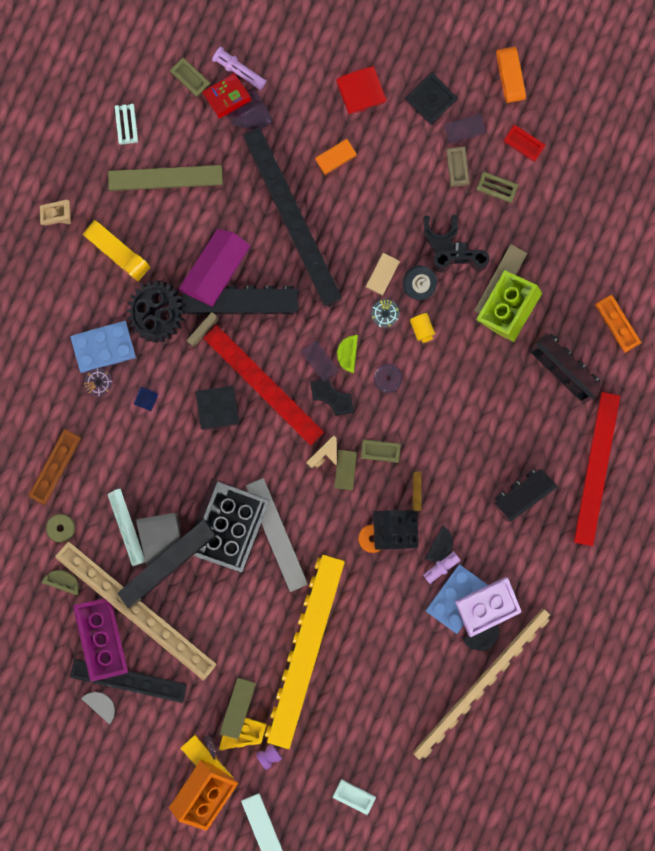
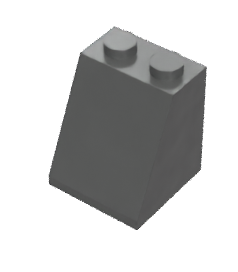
[136,513,183,566]

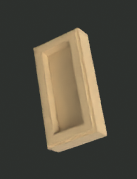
[366,253,400,296]

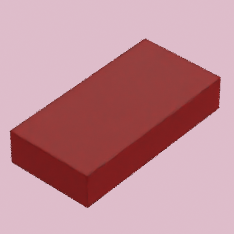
[503,124,546,162]

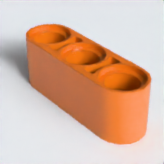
[496,46,526,103]

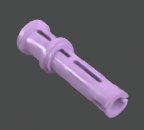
[212,47,267,90]

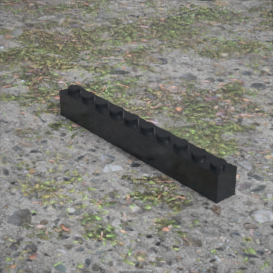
[243,127,342,309]

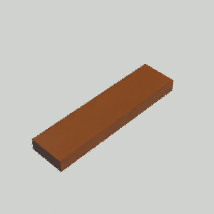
[28,429,82,505]

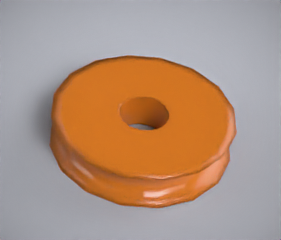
[358,524,380,553]

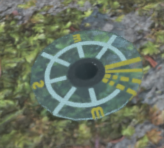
[371,299,400,328]

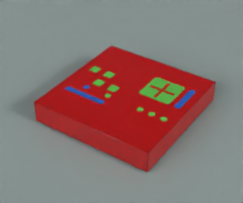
[202,73,252,119]

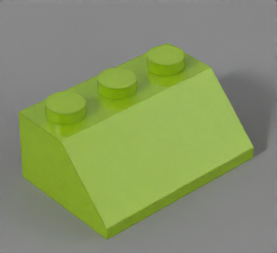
[476,270,542,342]

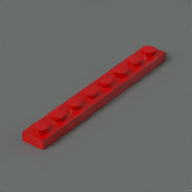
[203,325,324,446]

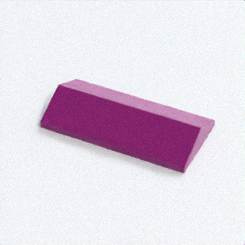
[179,229,250,307]
[73,599,128,682]

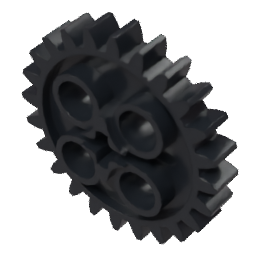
[127,280,186,343]

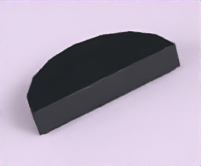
[424,525,453,561]
[462,624,499,651]

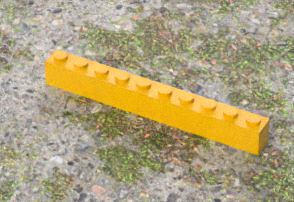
[265,555,345,749]

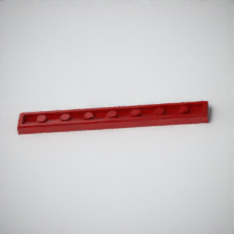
[573,392,620,546]

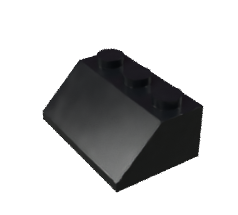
[493,468,558,522]

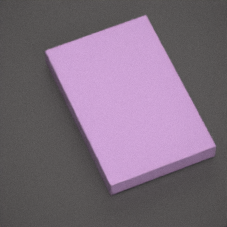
[455,577,522,637]

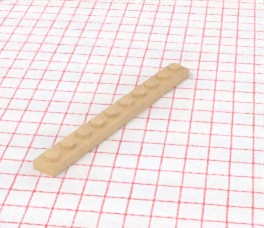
[55,542,217,681]
[413,609,550,760]

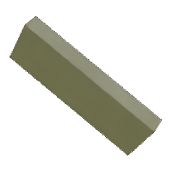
[220,678,256,740]

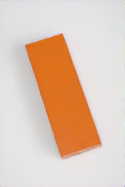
[595,294,642,353]

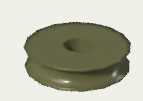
[46,514,75,543]

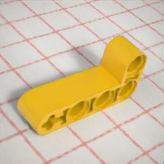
[82,220,151,282]

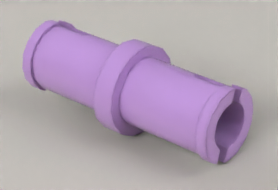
[423,551,461,584]

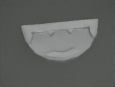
[81,692,115,724]

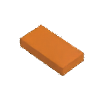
[315,139,357,175]

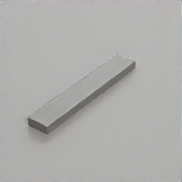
[246,478,308,592]

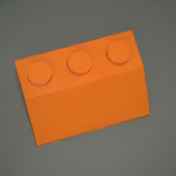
[169,760,239,831]

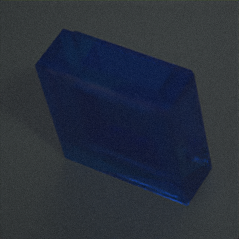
[134,387,159,412]

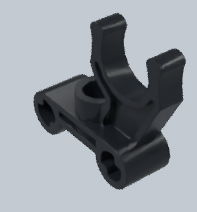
[423,215,489,273]

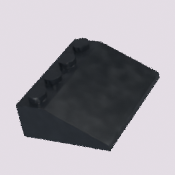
[529,333,602,404]
[192,478,269,572]

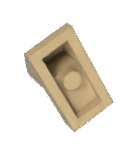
[40,200,71,225]
[306,436,337,468]

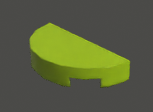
[337,335,358,373]

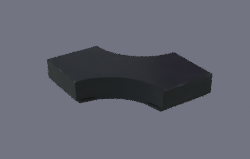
[310,378,354,416]

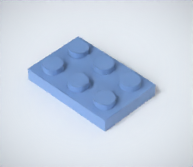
[70,321,136,373]
[426,564,488,634]

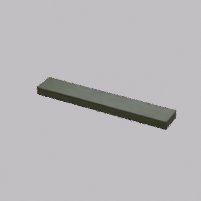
[108,165,223,191]

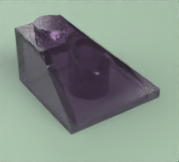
[226,88,273,130]

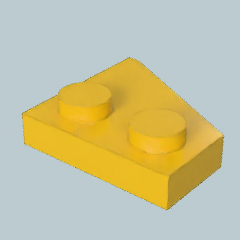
[219,717,267,751]

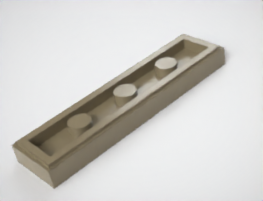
[474,244,527,314]

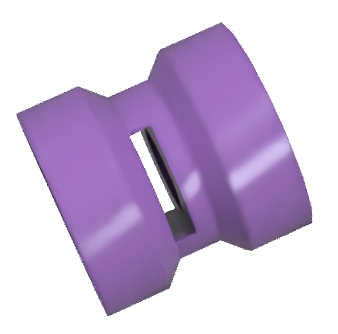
[256,744,283,770]

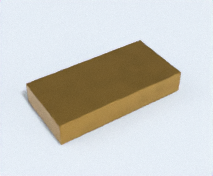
[413,472,421,511]

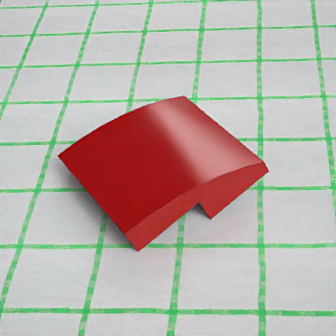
[336,66,387,114]

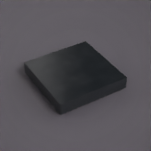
[405,72,458,126]

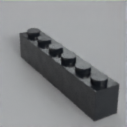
[183,286,298,314]

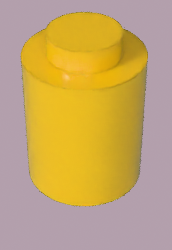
[410,313,436,343]

